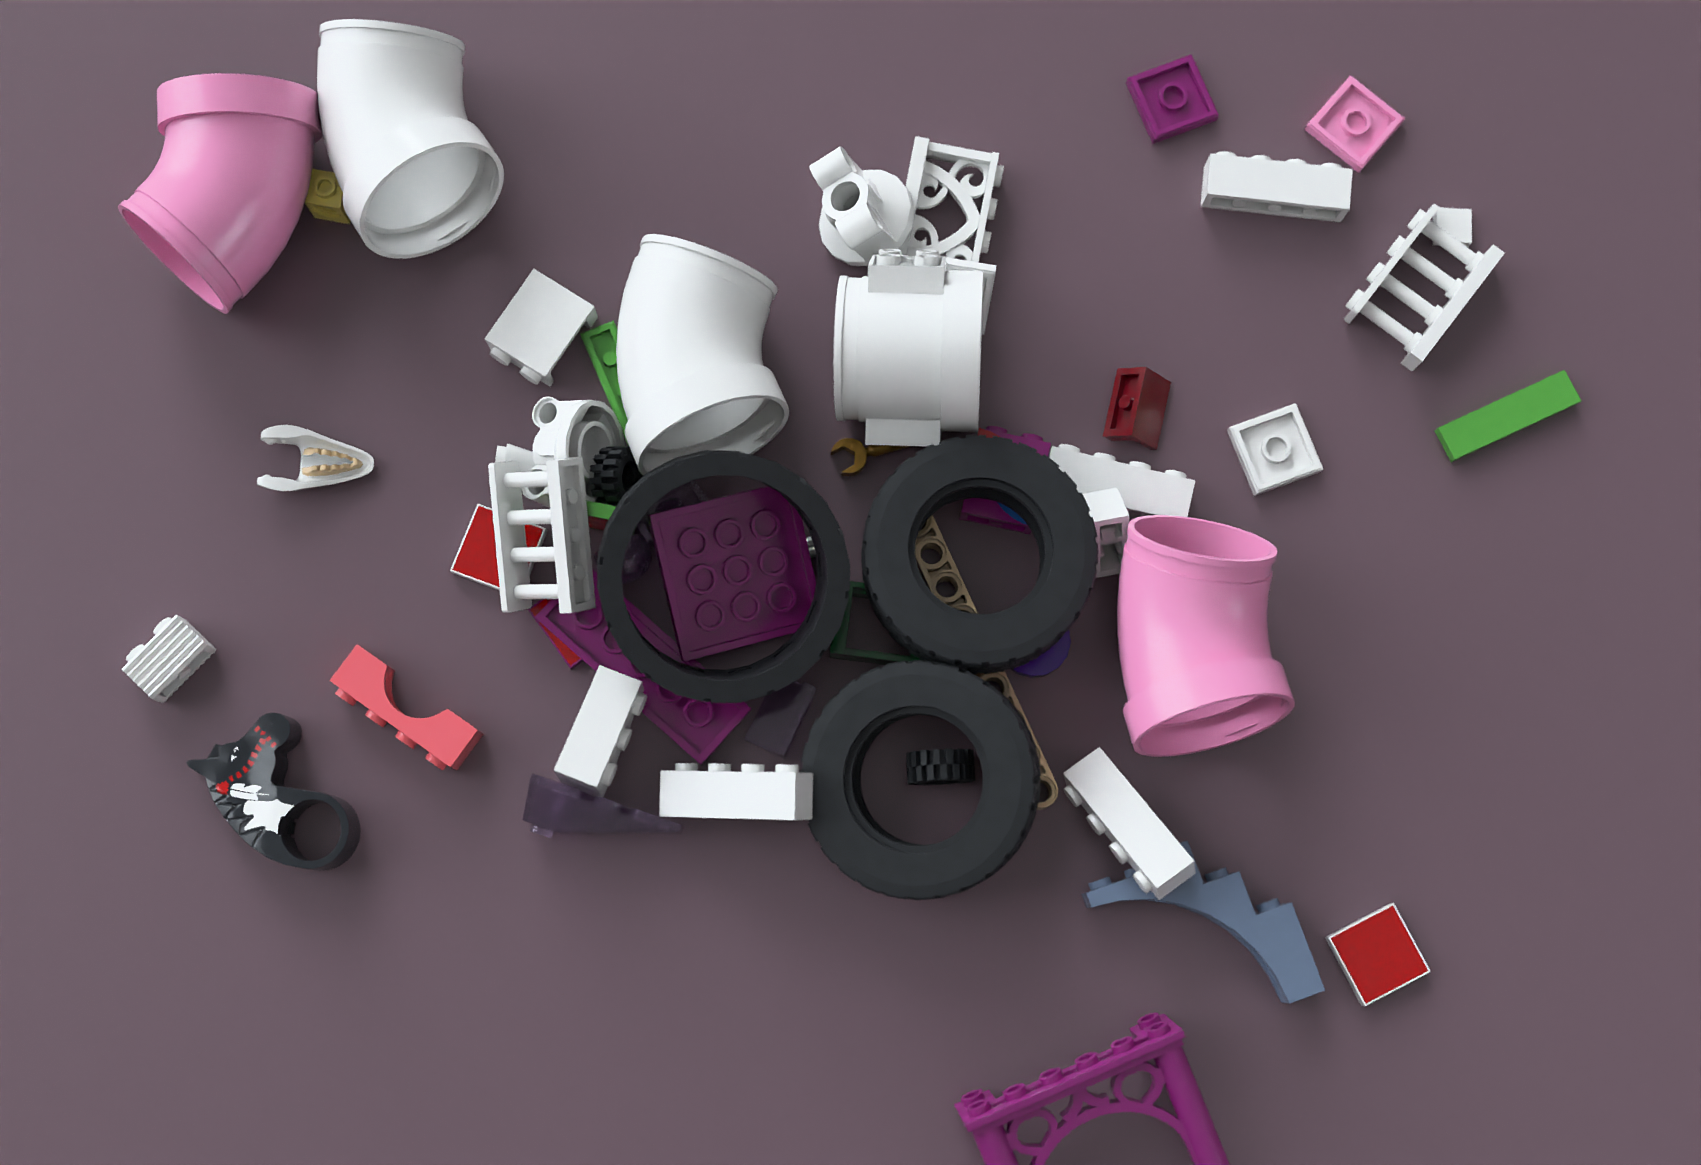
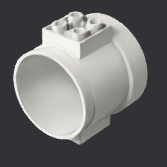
[834,249,983,446]

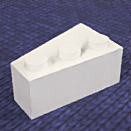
[554,665,647,799]

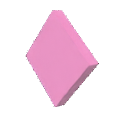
[1304,75,1405,173]

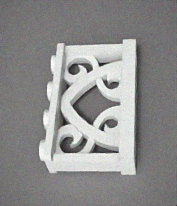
[899,136,1004,263]

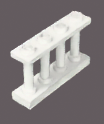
[1343,203,1505,371]
[488,457,596,613]

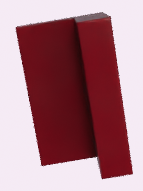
[1103,367,1171,450]

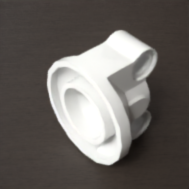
[810,146,915,266]
[521,396,625,508]

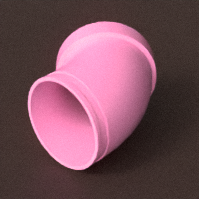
[118,73,322,314]
[1117,515,1295,757]

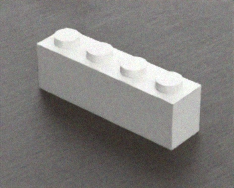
[1201,151,1353,222]
[1048,444,1196,519]
[1063,747,1196,900]
[659,763,813,820]

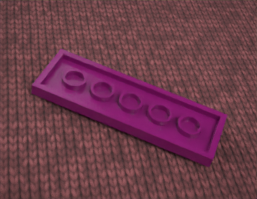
[535,569,751,766]

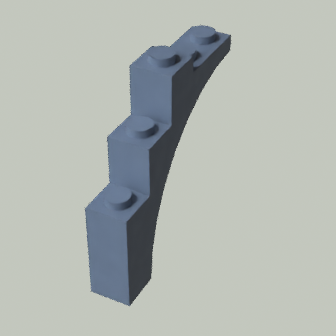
[1081,840,1325,1004]

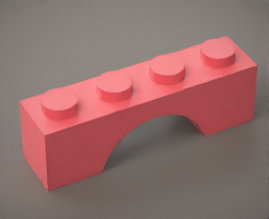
[329,644,484,771]

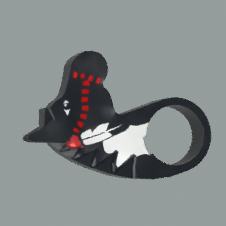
[187,713,361,871]

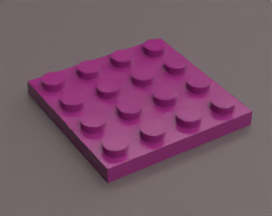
[647,486,816,662]

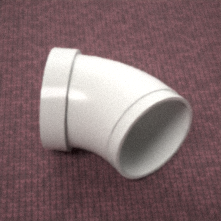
[317,19,504,259]
[616,234,789,475]

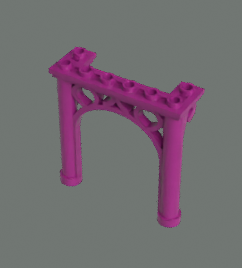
[954,1013,1230,1165]

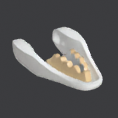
[257,425,374,492]

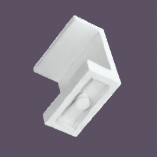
[485,269,598,387]

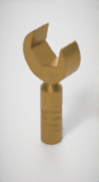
[831,438,910,476]

